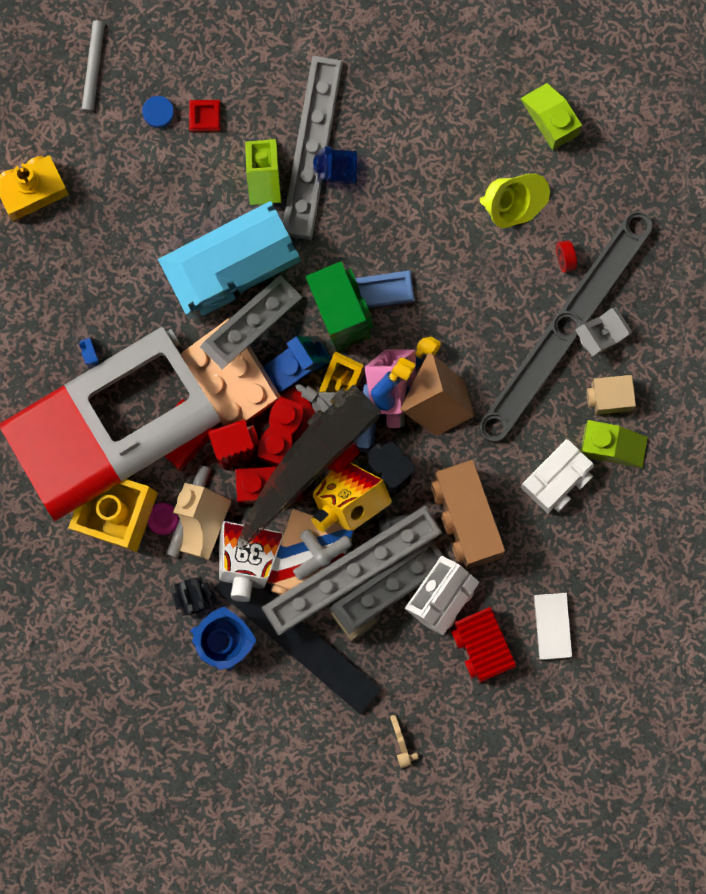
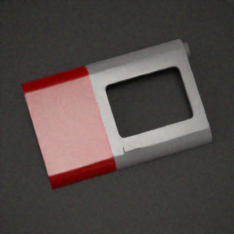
[0,327,222,522]

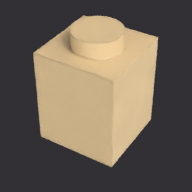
[587,375,636,415]

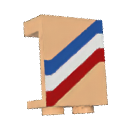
[267,509,354,605]

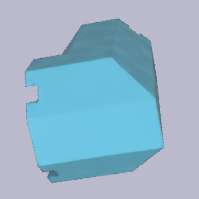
[158,201,301,319]

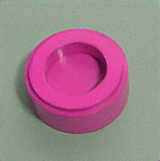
[148,503,179,535]

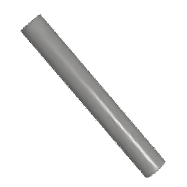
[81,20,105,113]
[166,465,212,559]

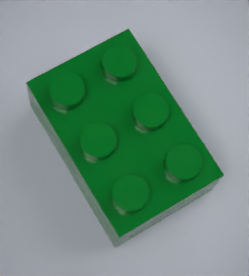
[305,261,374,352]

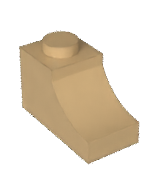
[173,483,231,560]

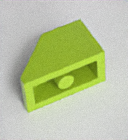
[520,83,582,151]
[245,139,281,206]
[580,420,648,468]

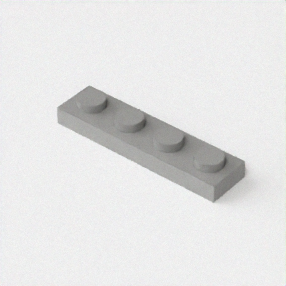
[200,275,302,370]

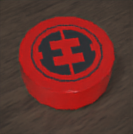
[555,240,577,273]

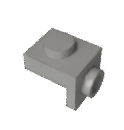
[575,307,632,356]

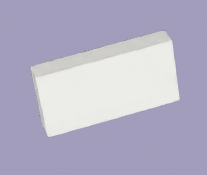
[534,593,572,660]

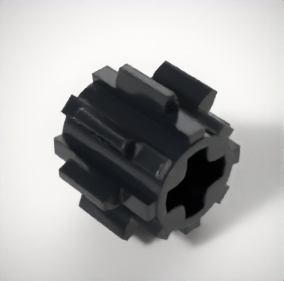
[172,577,213,616]

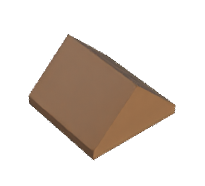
[400,353,474,436]

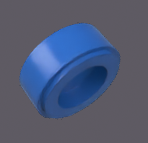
[142,96,174,128]

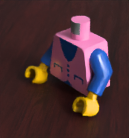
[365,337,441,428]

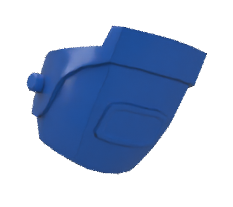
[190,606,256,671]

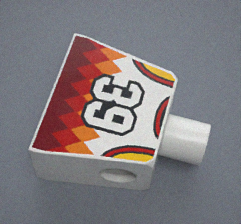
[219,521,283,602]

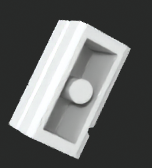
[521,439,594,514]
[405,556,479,635]

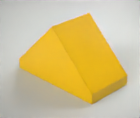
[319,351,364,416]

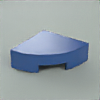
[79,337,100,369]

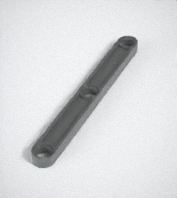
[480,211,652,443]

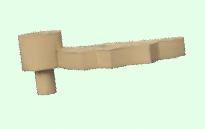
[390,715,419,769]

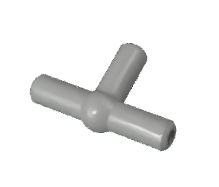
[293,529,352,580]

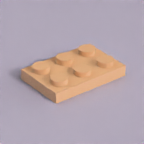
[180,318,281,426]

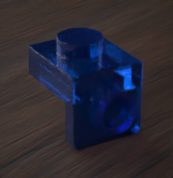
[313,146,357,184]

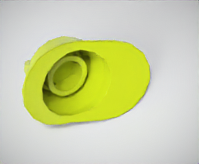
[480,173,550,228]

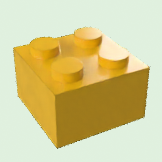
[68,479,158,553]

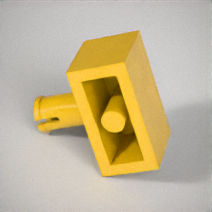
[0,155,69,222]

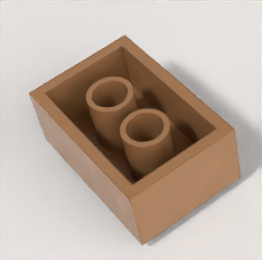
[430,459,505,570]

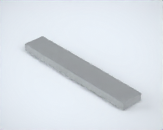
[283,56,343,240]
[261,506,442,635]

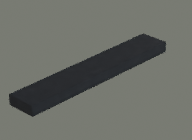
[214,581,381,715]

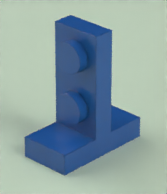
[263,336,332,395]

